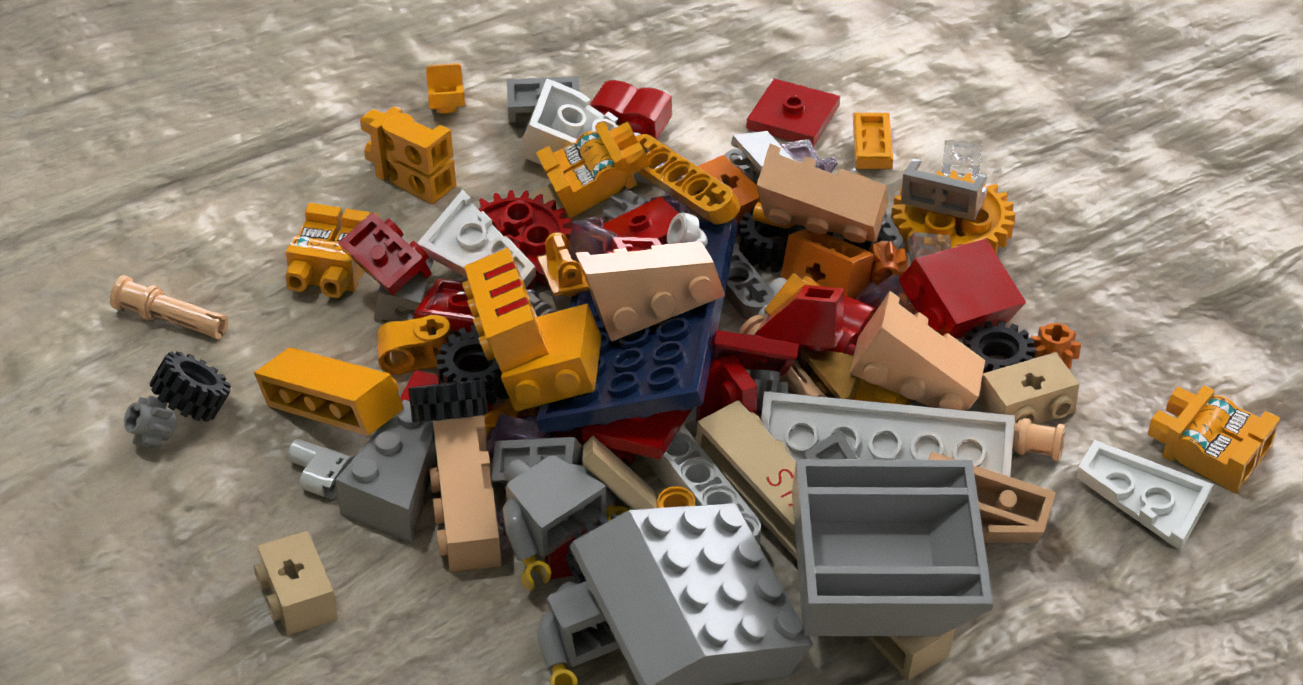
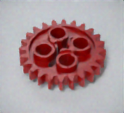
[460,190,575,290]

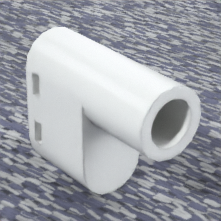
[288,438,354,499]

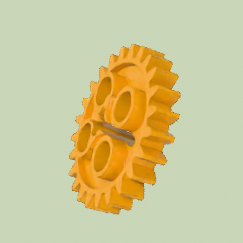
[891,171,1016,257]

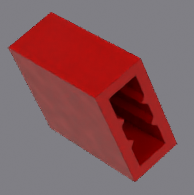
[898,238,1026,339]

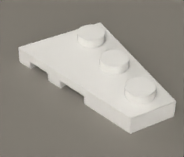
[418,189,536,288]
[1077,440,1214,551]

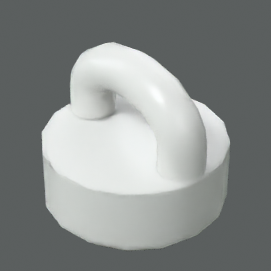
[667,212,708,247]

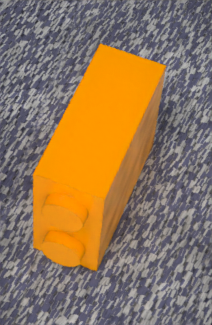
[501,303,602,412]

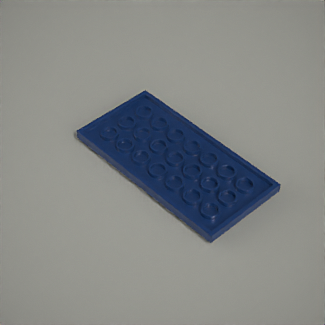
[536,218,738,434]

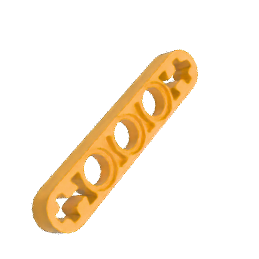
[636,134,740,225]

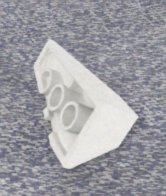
[516,79,666,185]

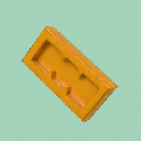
[852,113,893,169]

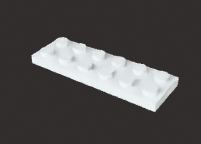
[761,391,1015,477]

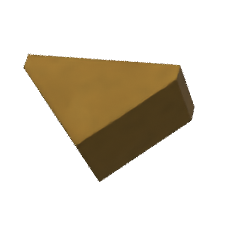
[800,347,861,400]

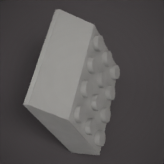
[792,459,993,636]
[570,503,813,685]

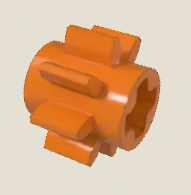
[869,241,908,289]
[1031,323,1081,369]

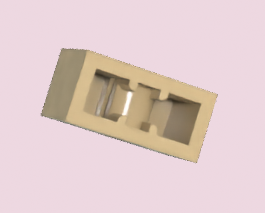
[980,352,1079,424]
[254,530,338,636]

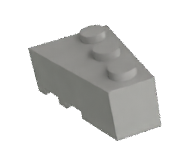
[336,399,437,544]

